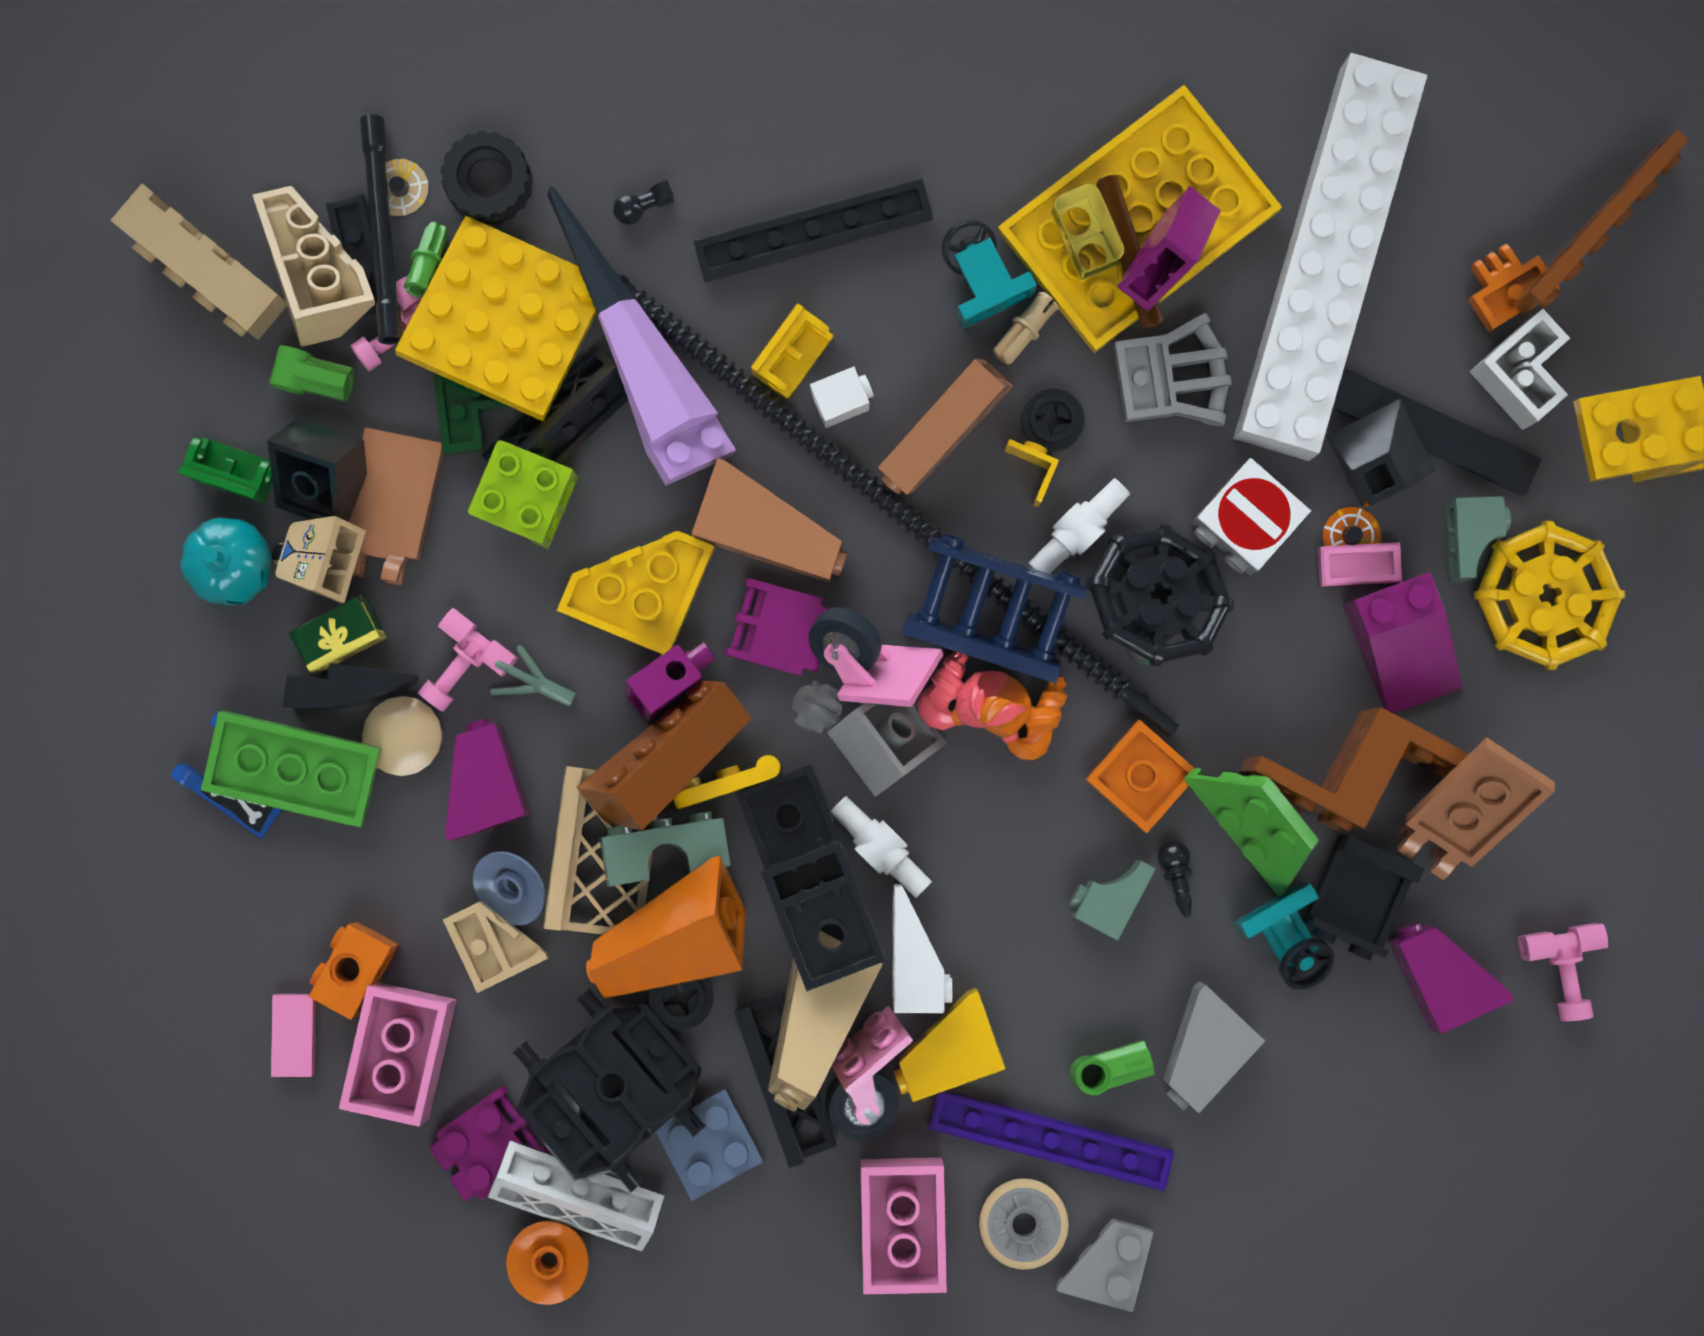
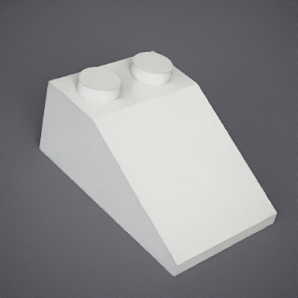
[892,884,952,1013]

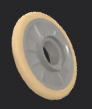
[979,1179,1069,1270]

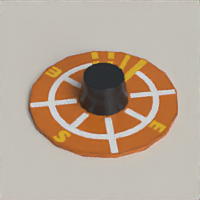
[1322,506,1382,546]

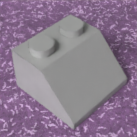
[827,701,947,797]

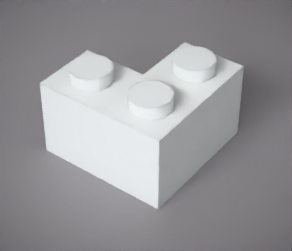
[1469,309,1570,430]

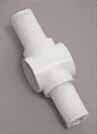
[1029,478,1130,574]
[830,796,932,898]

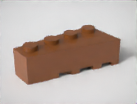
[576,680,752,831]

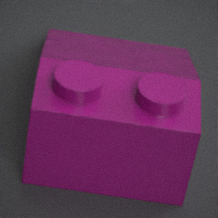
[1343,572,1463,714]

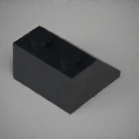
[267,418,367,522]

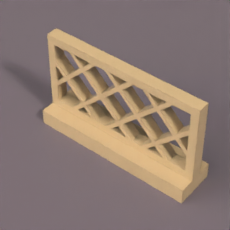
[543,766,658,935]

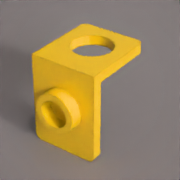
[1004,439,1059,507]

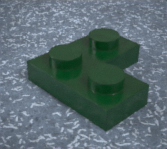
[433,375,512,456]

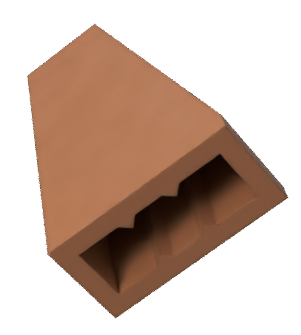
[878,359,1014,495]
[692,458,847,584]

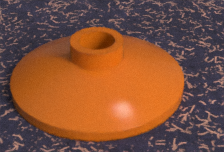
[506,1221,589,1305]

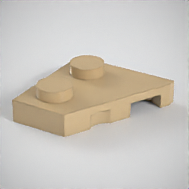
[443,901,550,993]

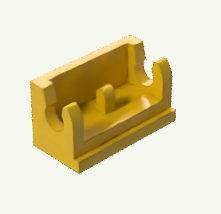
[751,303,834,401]

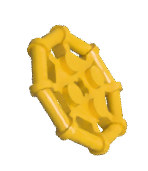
[1474,521,1625,670]

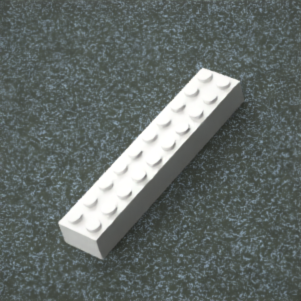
[1233,53,1427,461]

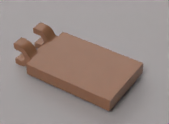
[349,427,444,586]
[1397,737,1555,880]

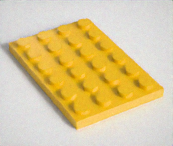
[997,85,1282,354]

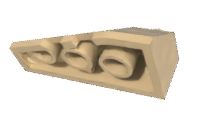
[252,186,375,347]

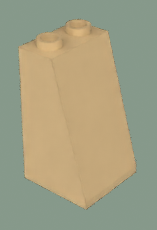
[768,931,883,1111]

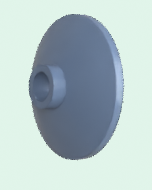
[473,851,546,925]

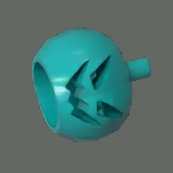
[180,517,272,606]

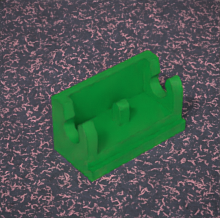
[178,437,273,505]

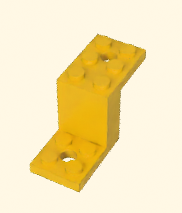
[1573,376,1704,483]

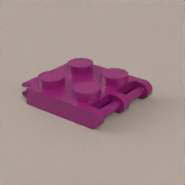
[725,578,829,677]
[429,1085,549,1202]

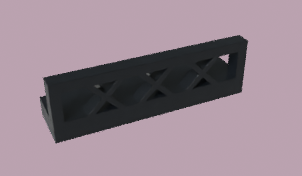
[482,347,628,464]
[734,991,836,1168]

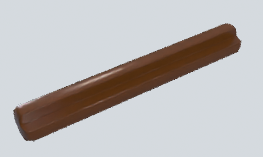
[1096,175,1164,329]

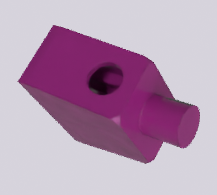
[624,641,715,725]

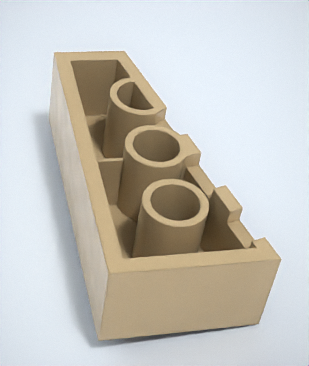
[110,183,287,340]

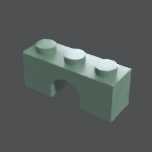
[599,811,731,886]

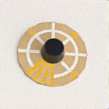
[386,159,429,216]

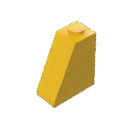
[894,987,1005,1102]

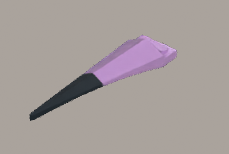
[547,185,736,486]

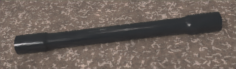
[360,114,402,345]

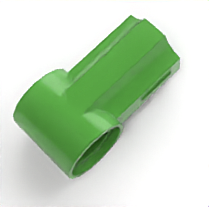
[268,345,355,402]
[1069,1040,1155,1096]

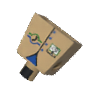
[272,516,366,603]

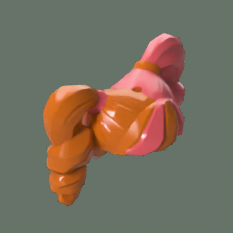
[917,651,1067,760]

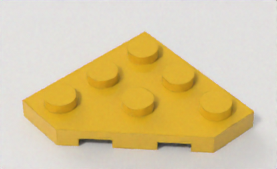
[557,531,715,655]

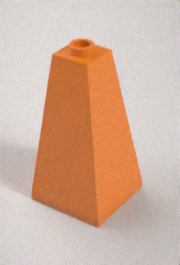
[586,856,747,999]

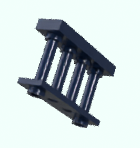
[901,534,1087,683]

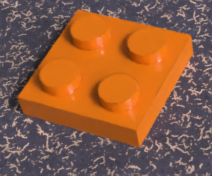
[1085,719,1194,833]

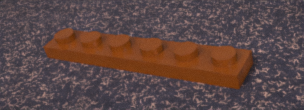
[1513,129,1689,315]

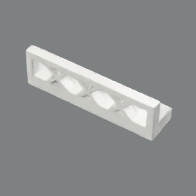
[488,1141,664,1252]

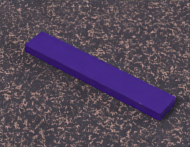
[928,1090,1175,1192]

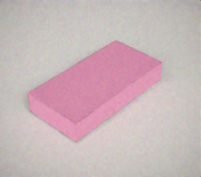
[1317,542,1402,587]
[271,994,317,1077]

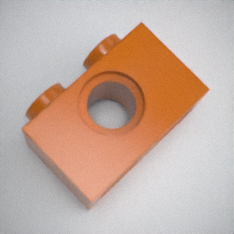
[308,922,400,1020]

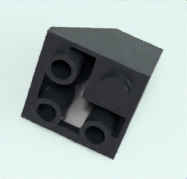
[1327,399,1436,507]

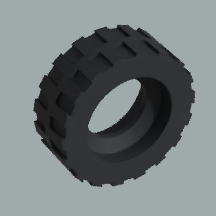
[441,131,533,225]

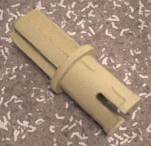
[993,291,1059,365]

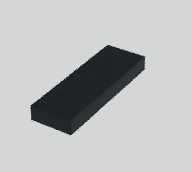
[325,194,377,319]

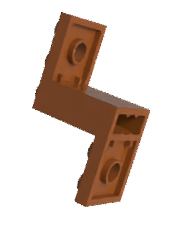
[1238,707,1469,832]

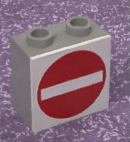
[1190,458,1311,575]

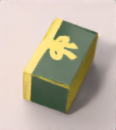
[1051,184,1124,281]
[288,595,387,674]

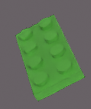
[201,710,382,828]

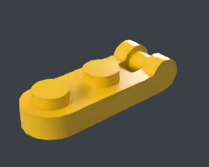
[673,755,781,810]

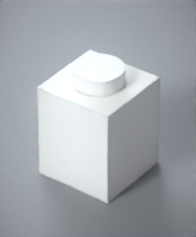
[810,366,874,429]

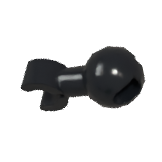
[613,180,674,225]

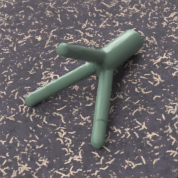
[490,645,576,707]

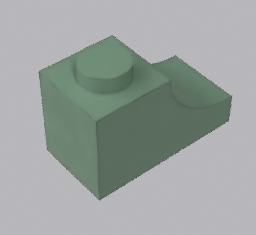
[1444,496,1511,582]
[1069,860,1156,941]

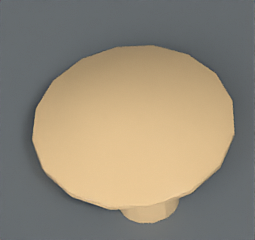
[362,696,444,776]

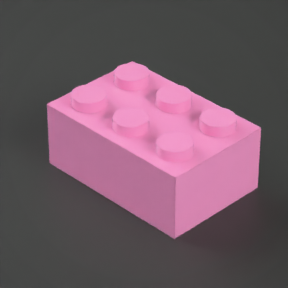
[339,982,457,1127]
[860,1157,947,1294]

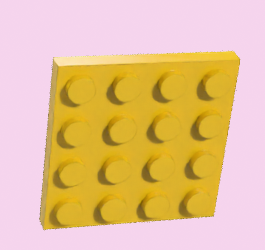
[395,215,597,421]

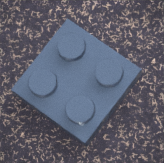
[656,1087,764,1201]

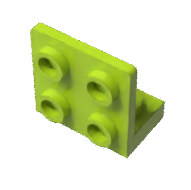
[468,440,579,549]

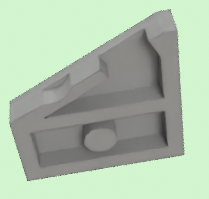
[1055,1218,1154,1312]

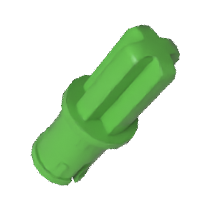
[403,222,449,298]

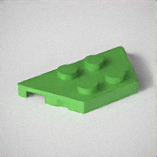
[1184,768,1319,897]

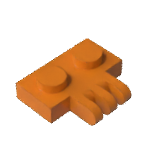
[1467,244,1560,333]

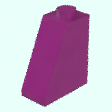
[1117,186,1221,311]
[445,718,531,841]
[1388,922,1515,1034]

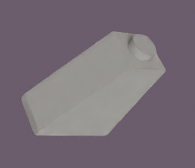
[1162,981,1265,1113]

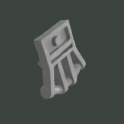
[1113,313,1232,426]

